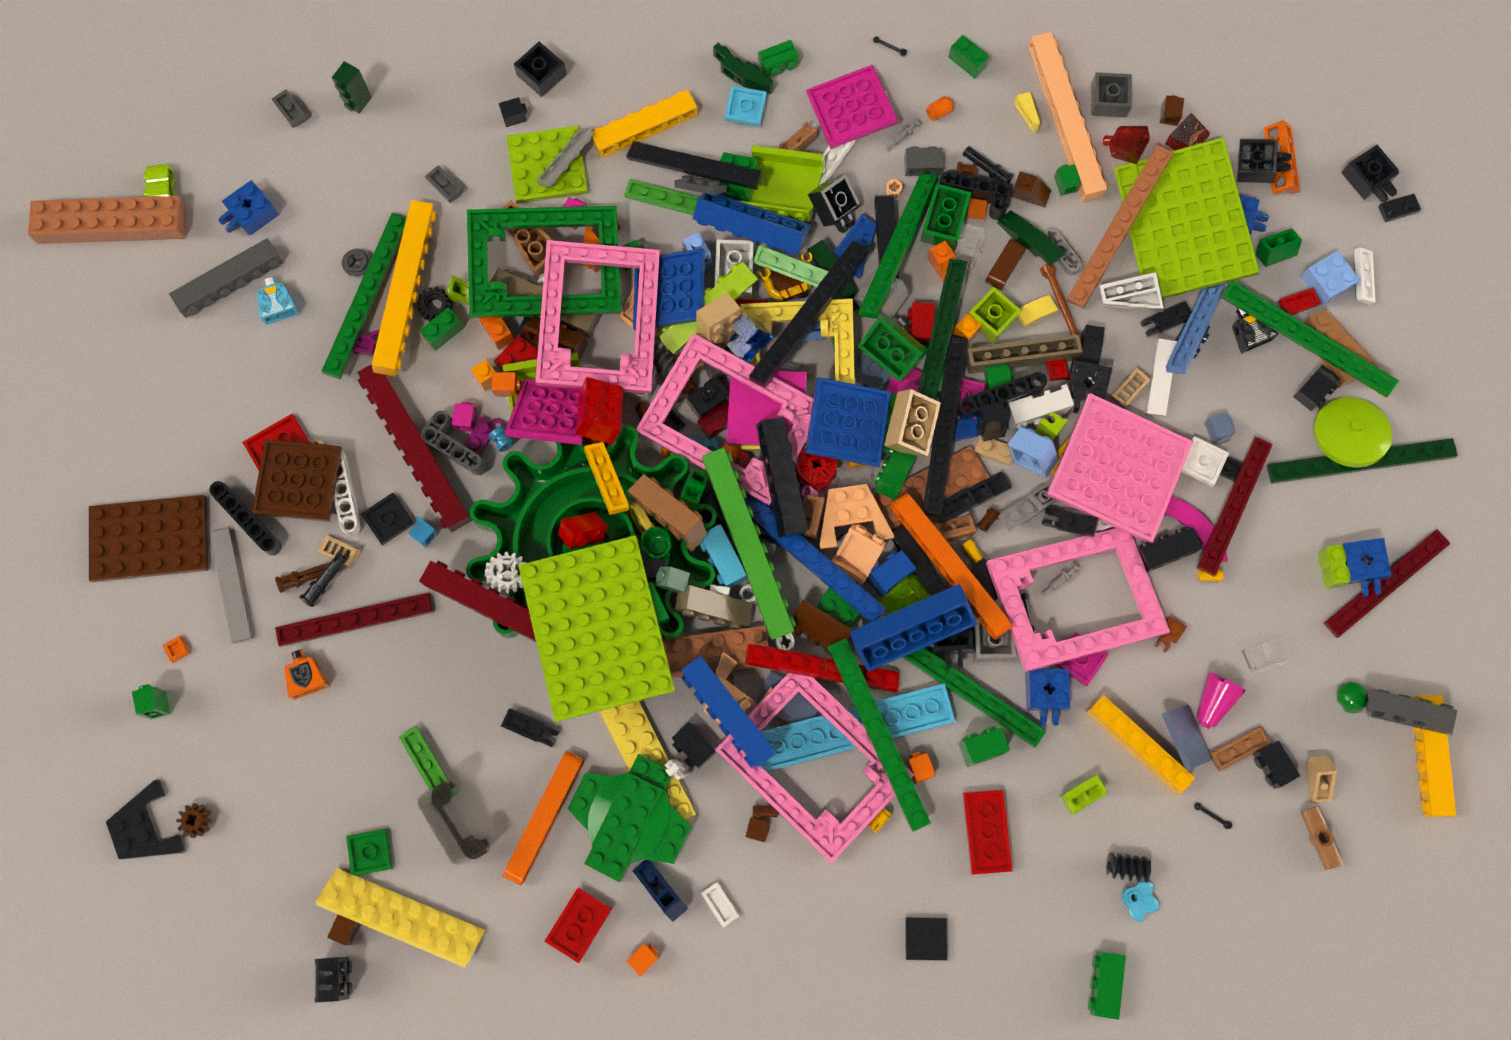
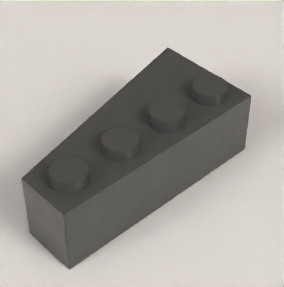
[1366,689,1457,736]

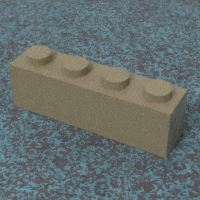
[675,585,752,630]

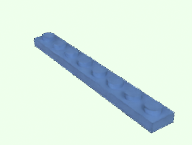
[1166,282,1228,374]

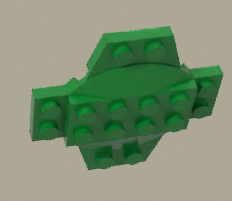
[567,754,692,882]

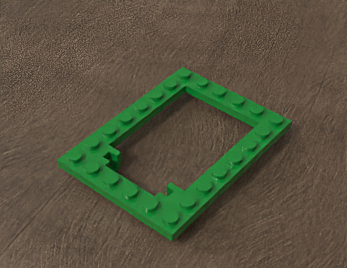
[467,206,621,318]

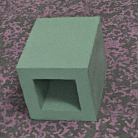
[655,567,690,592]

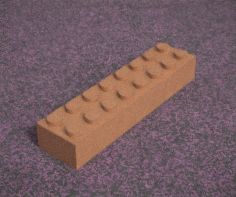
[28,196,186,244]

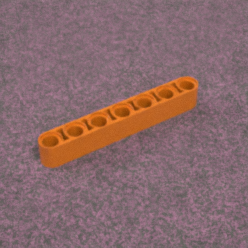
[503,750,585,886]

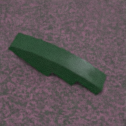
[997,210,1065,267]
[807,239,858,311]

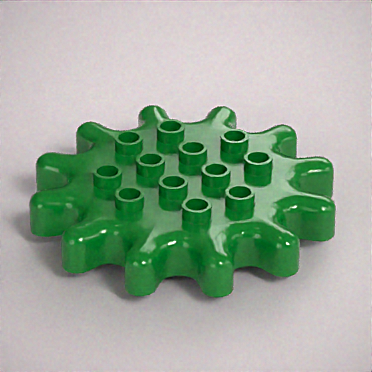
[466,425,717,642]

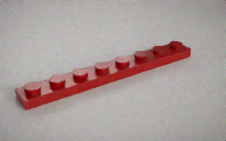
[745,643,899,693]

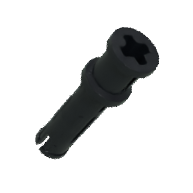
[963,146,1014,184]
[299,552,347,607]

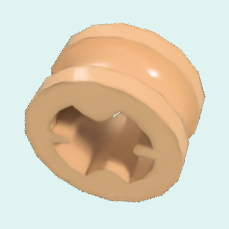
[885,179,902,198]

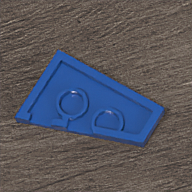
[833,214,877,279]

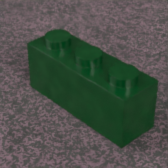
[331,61,372,114]

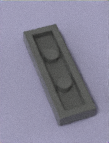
[674,175,727,195]

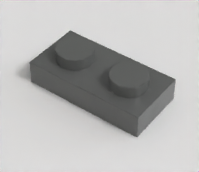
[271,89,308,128]
[425,165,463,203]

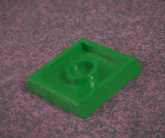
[346,828,393,876]

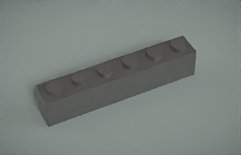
[169,238,283,318]

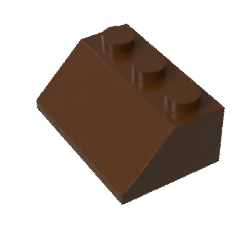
[523,316,588,361]
[793,599,853,656]

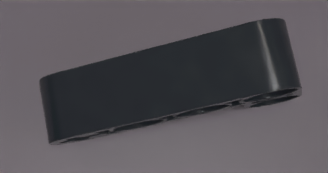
[939,171,1011,220]

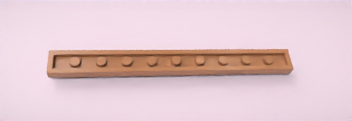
[1067,145,1173,309]

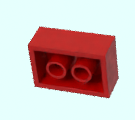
[576,377,623,445]

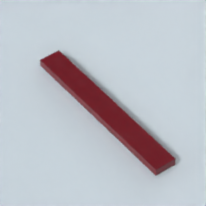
[1196,436,1273,577]
[1323,529,1450,638]
[275,593,434,647]

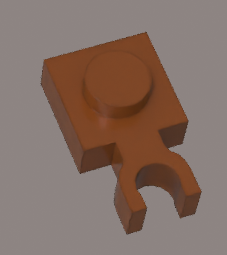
[1154,616,1187,653]

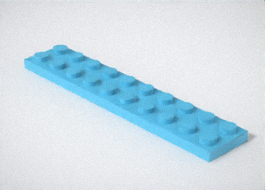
[761,683,955,772]

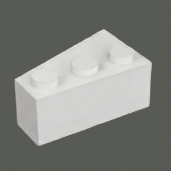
[1100,272,1164,312]
[1005,384,1074,430]

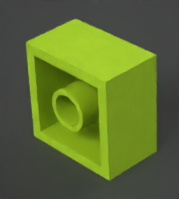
[968,287,1022,344]

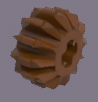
[175,803,213,838]

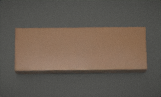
[1210,726,1271,772]

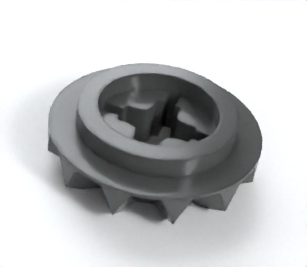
[342,249,371,278]

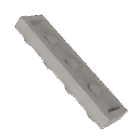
[536,128,594,187]

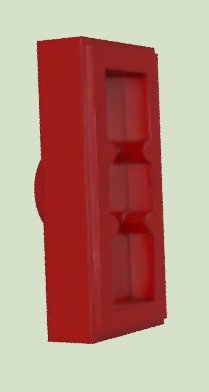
[1278,287,1321,316]

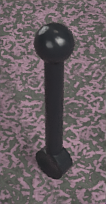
[873,36,907,56]
[1021,593,1035,632]
[1194,802,1232,829]

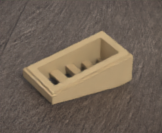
[1111,368,1151,408]
[317,535,361,569]

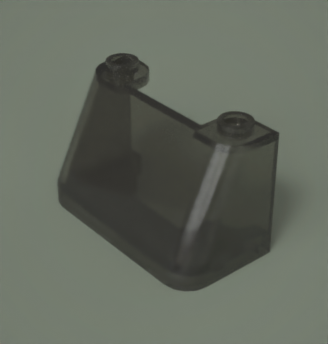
[418,777,491,865]

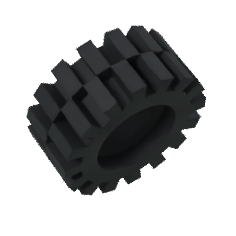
[417,287,453,322]

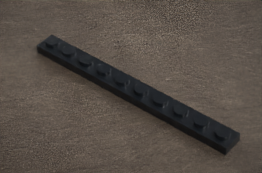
[749,241,869,388]
[922,337,968,517]

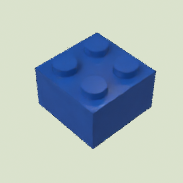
[868,550,916,599]

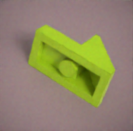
[446,275,469,305]

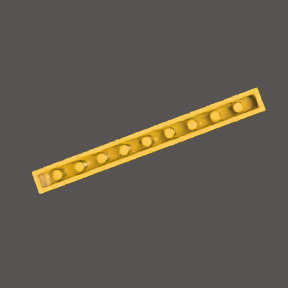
[372,200,436,376]

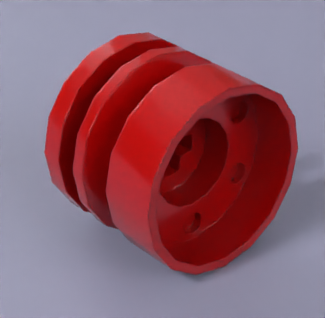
[796,449,837,491]

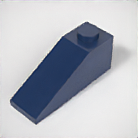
[633,860,688,922]

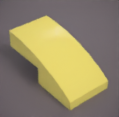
[1019,295,1058,327]

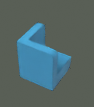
[409,516,438,548]

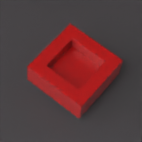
[1045,359,1069,382]

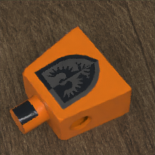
[284,650,330,700]

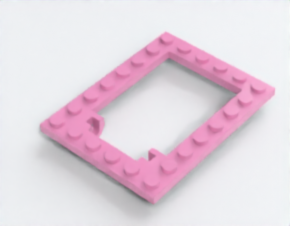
[536,240,660,394]
[636,333,813,506]
[986,528,1170,672]
[715,673,914,864]

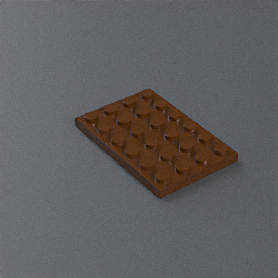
[89,495,208,582]

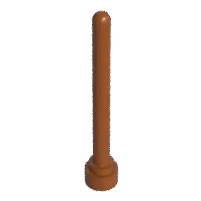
[1040,264,1081,342]

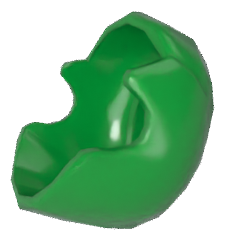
[641,527,672,559]
[1337,681,1368,713]

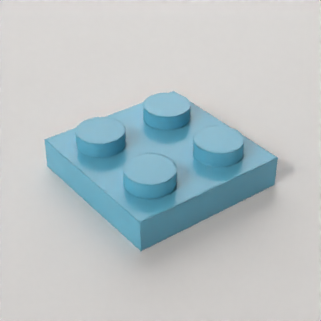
[725,86,767,127]

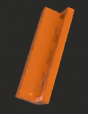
[1264,120,1301,195]

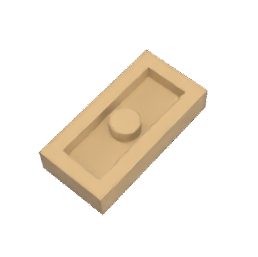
[974,435,1012,466]

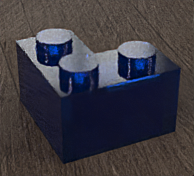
[726,313,773,363]

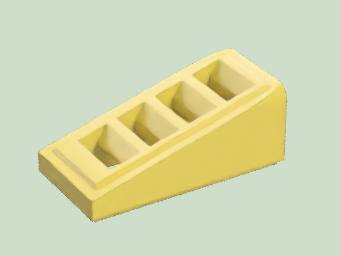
[1014,92,1040,133]

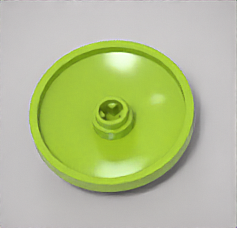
[1313,397,1392,468]

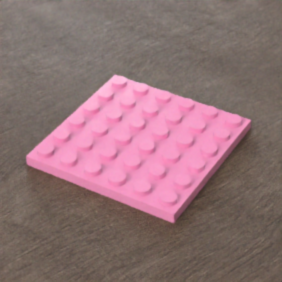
[1046,393,1193,543]

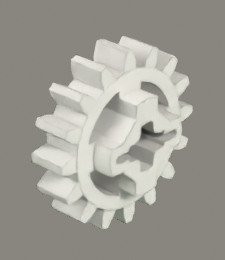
[485,552,527,593]

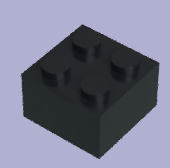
[514,41,567,97]

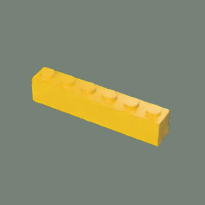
[591,90,698,158]
[1086,695,1195,795]
[1411,695,1456,817]

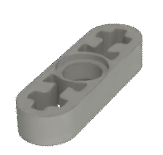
[1044,228,1082,275]

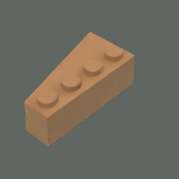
[501,200,553,281]
[1304,310,1379,388]
[628,474,707,552]

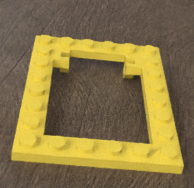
[740,299,855,451]

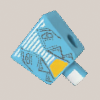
[257,277,300,325]

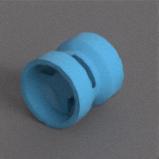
[489,426,515,452]

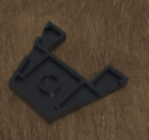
[106,779,185,860]

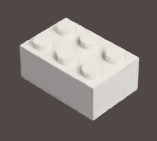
[715,239,754,300]

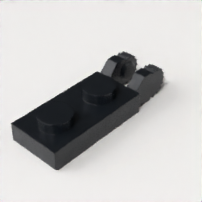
[1140,301,1192,337]
[1042,508,1099,537]
[501,708,559,747]

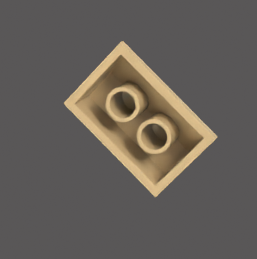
[884,389,941,457]

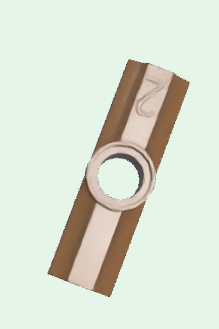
[1300,806,1343,870]

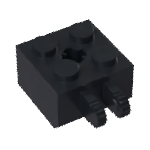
[1237,139,1292,183]
[1341,144,1399,202]
[808,174,860,233]
[1066,358,1112,414]
[933,627,974,668]
[315,956,352,1003]

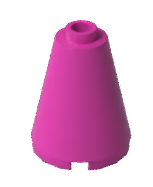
[1196,672,1246,729]

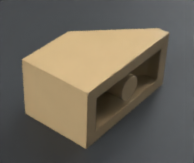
[1306,755,1337,803]

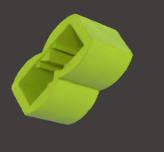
[143,163,175,197]
[1318,545,1350,589]

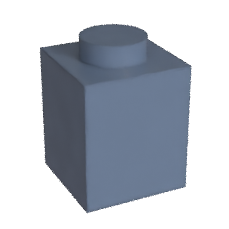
[1204,412,1235,444]

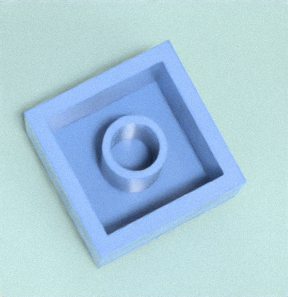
[1301,251,1360,306]
[1008,427,1059,478]

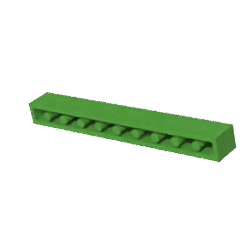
[702,448,796,640]

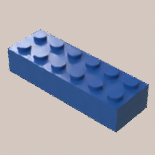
[693,193,811,255]
[850,584,978,672]
[681,656,776,769]

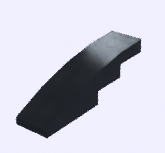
[941,471,1011,523]

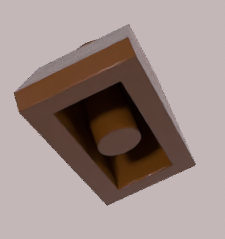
[1011,171,1051,208]

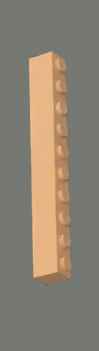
[1028,32,1107,202]

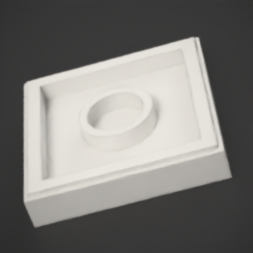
[1181,436,1229,487]

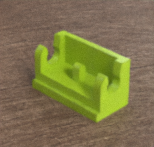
[1035,412,1068,441]
[1060,775,1107,815]

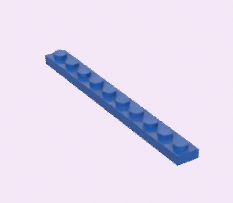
[744,493,886,623]

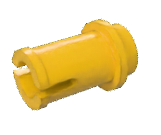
[961,539,984,565]
[1197,569,1223,583]
[867,808,892,834]

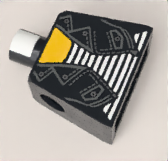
[1232,309,1278,354]

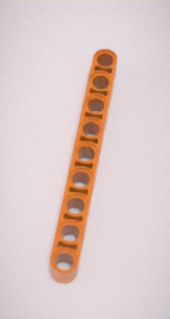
[890,493,1012,639]

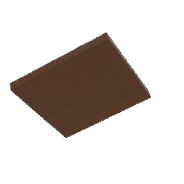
[251,439,342,522]

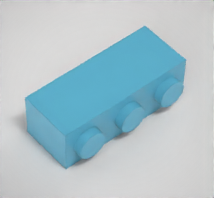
[699,524,747,588]

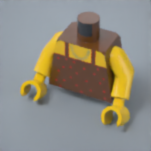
[757,252,812,302]

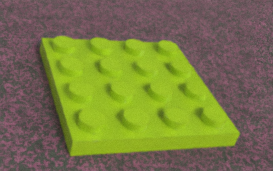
[507,125,588,204]

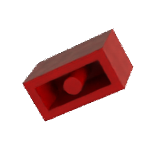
[907,302,935,345]
[558,512,607,549]

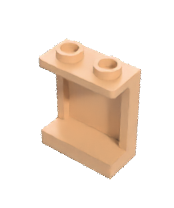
[831,524,887,586]

